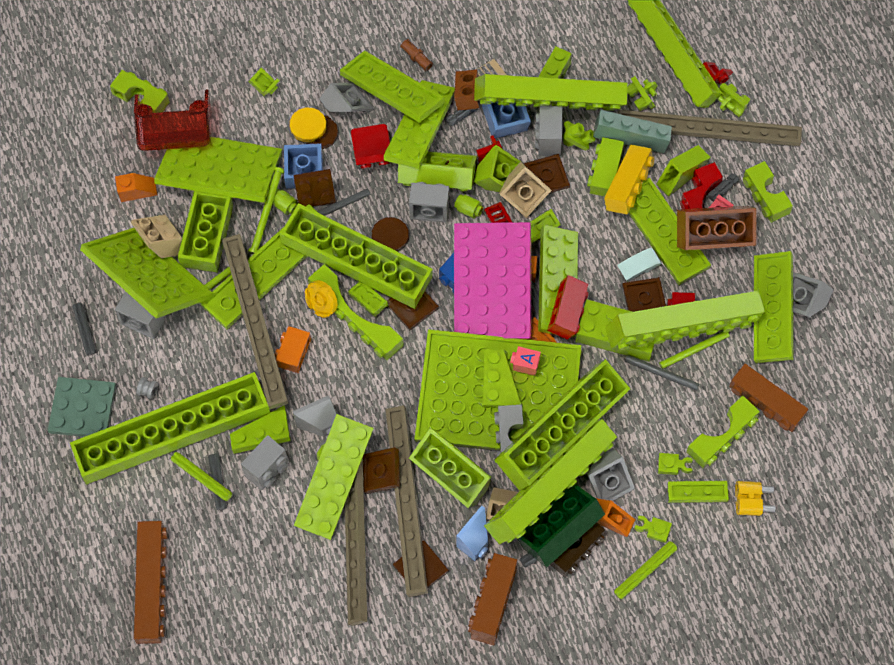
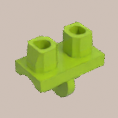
[627,76,658,111]
[717,83,750,117]
[562,121,595,151]

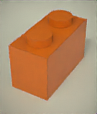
[274,326,311,373]

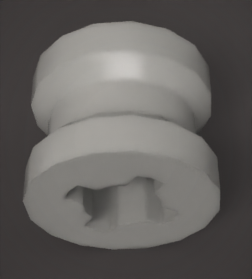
[136,377,158,400]

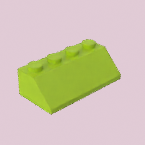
[398,151,477,191]
[409,427,492,508]

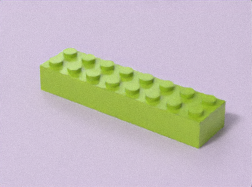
[474,74,628,111]
[280,203,433,309]
[605,291,765,350]
[494,359,630,491]
[484,419,617,544]

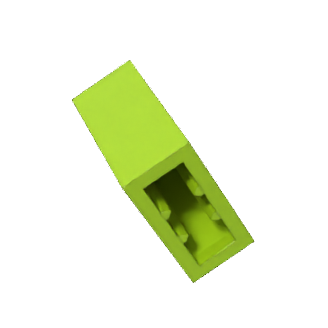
[656,145,711,197]

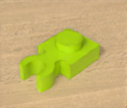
[658,453,693,475]
[634,515,672,543]

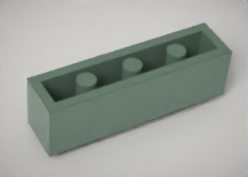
[593,110,672,154]

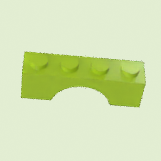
[686,396,760,468]

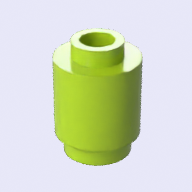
[272,189,298,215]
[454,194,483,219]

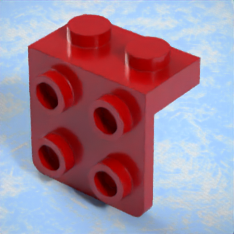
[351,124,390,169]

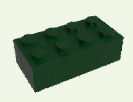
[517,484,605,568]

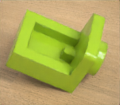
[248,67,280,96]

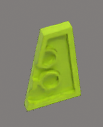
[483,349,521,408]
[230,405,291,454]

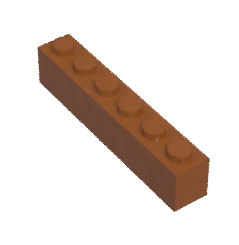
[134,521,167,644]

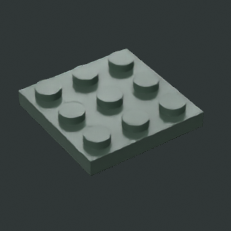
[48,377,116,437]

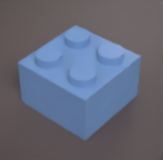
[482,102,531,138]
[284,144,323,189]

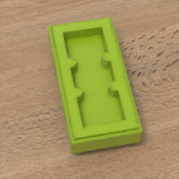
[348,282,388,317]

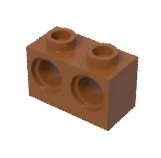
[454,69,480,110]

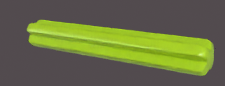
[171,452,232,501]
[614,541,677,599]

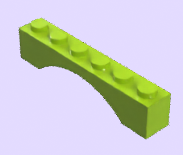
[308,264,404,360]

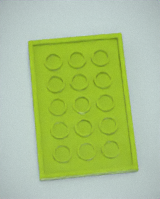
[154,131,282,203]
[80,228,212,319]

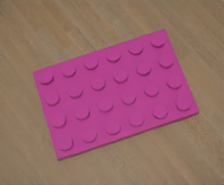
[454,222,531,338]

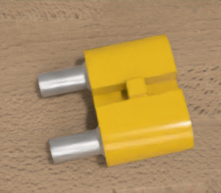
[735,481,775,516]

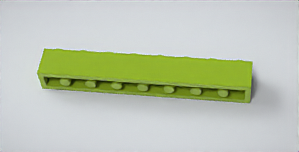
[628,0,723,108]

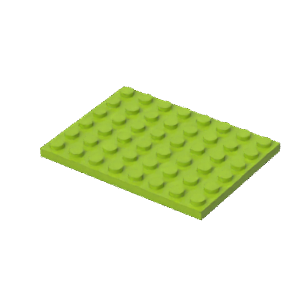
[414,329,581,451]

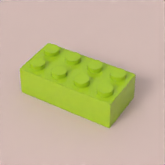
[178,191,233,273]
[575,299,654,362]

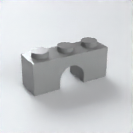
[494,405,523,456]

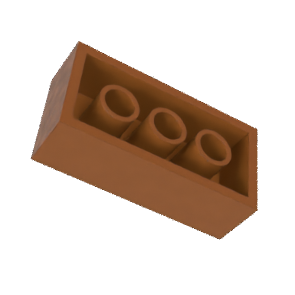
[677,206,756,250]
[468,553,518,646]

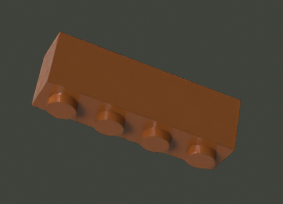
[729,364,809,432]

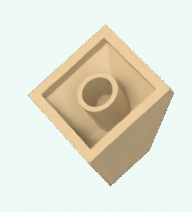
[499,162,552,218]

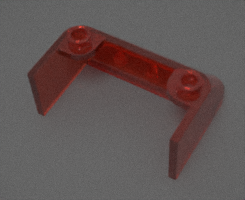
[134,89,212,151]

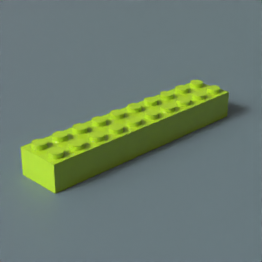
[70,372,270,485]

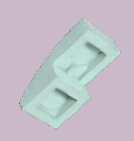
[617,247,662,282]

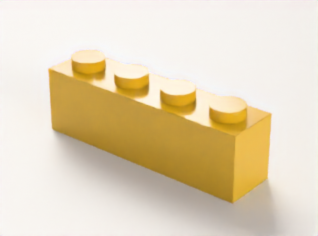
[604,145,655,215]

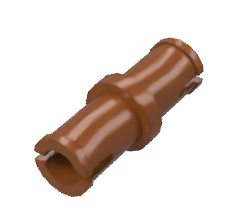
[400,39,433,72]

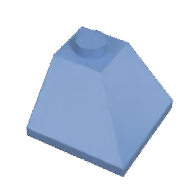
[456,506,488,561]

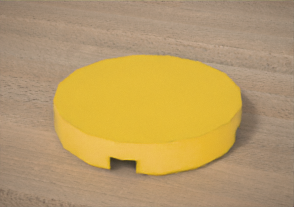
[290,107,326,142]
[305,280,338,318]

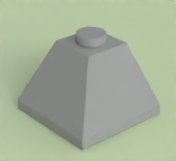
[319,83,374,112]
[793,272,834,317]
[293,395,336,436]
[587,448,635,501]

